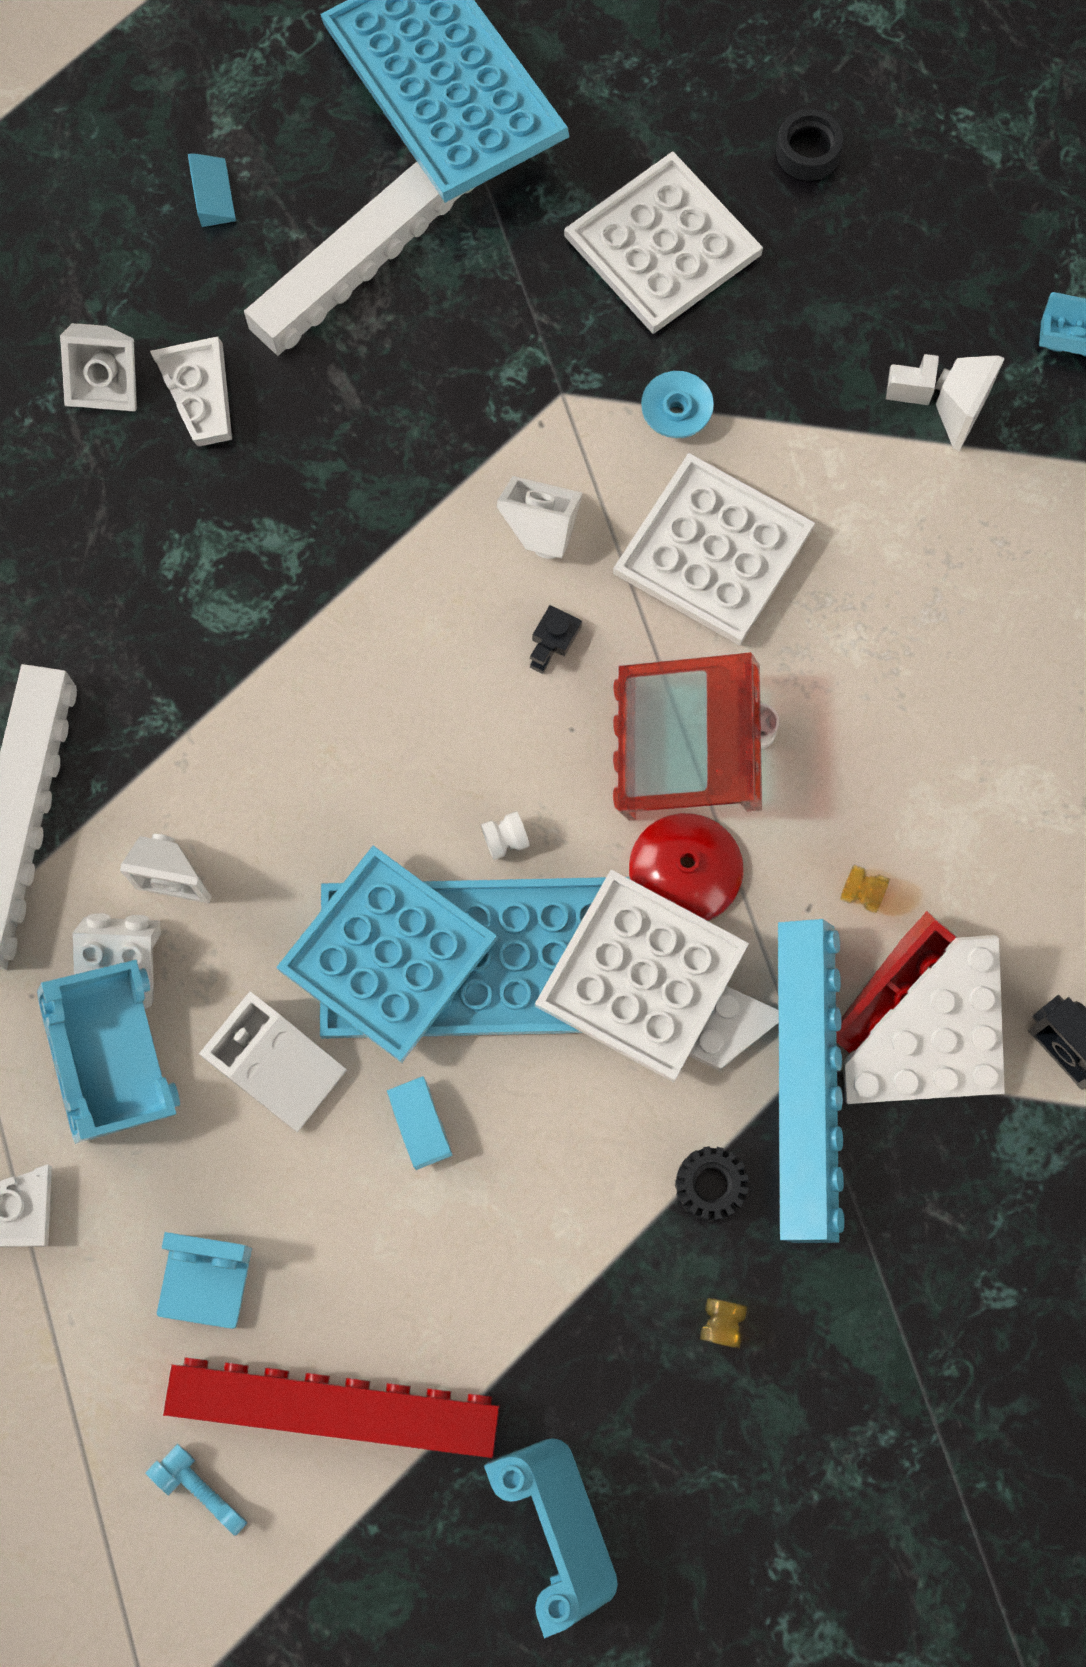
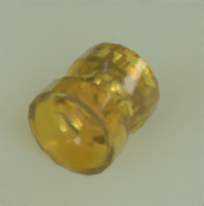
[840,864,890,914]
[700,1298,747,1348]

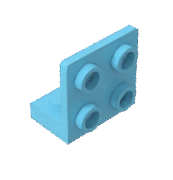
[157,1232,252,1329]

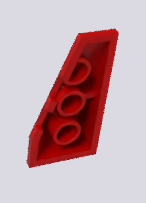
[836,911,958,1053]

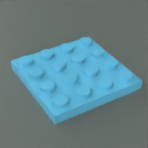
[276,846,497,1063]

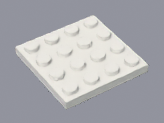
[564,152,763,334]
[613,453,815,646]
[535,870,749,1083]

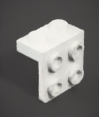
[73,913,161,1009]

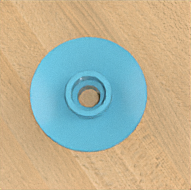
[641,371,714,438]

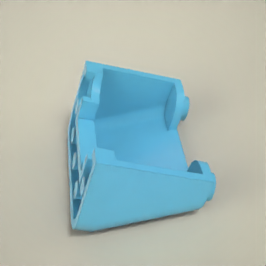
[37,959,180,1144]
[484,1438,618,1638]

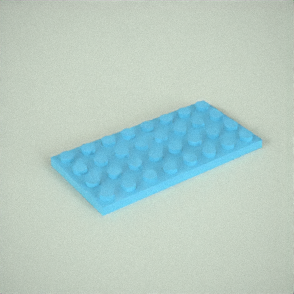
[320,0,569,203]
[320,877,629,1039]

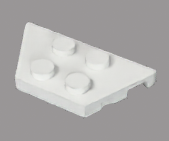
[689,986,779,1071]

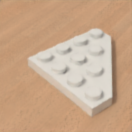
[843,935,1005,1104]

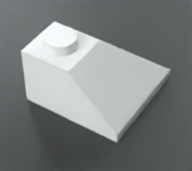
[60,323,137,411]
[935,356,1004,451]
[497,476,582,559]
[120,834,211,904]

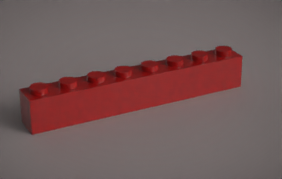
[163,1357,500,1458]

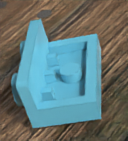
[1039,292,1086,357]

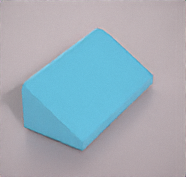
[188,154,236,227]

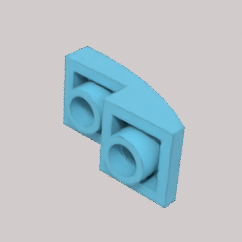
[387,1076,453,1170]

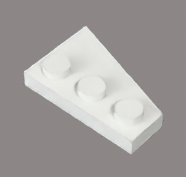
[150,337,232,447]
[0,1164,52,1247]

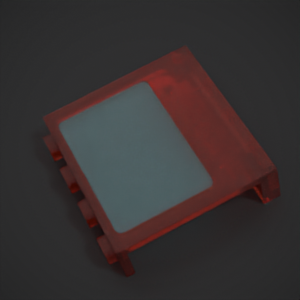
[613,652,762,821]

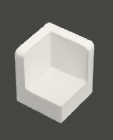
[886,354,939,405]

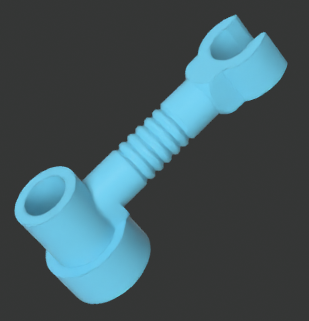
[145,1443,247,1536]

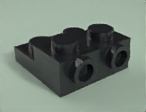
[1028,994,1086,1090]

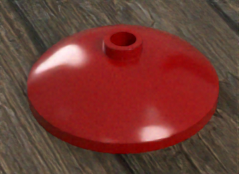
[629,813,744,922]

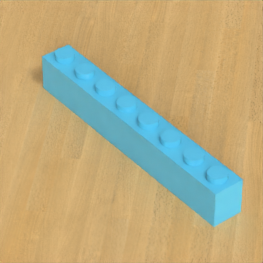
[778,919,844,1243]

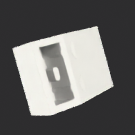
[199,991,347,1133]

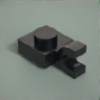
[530,605,582,674]

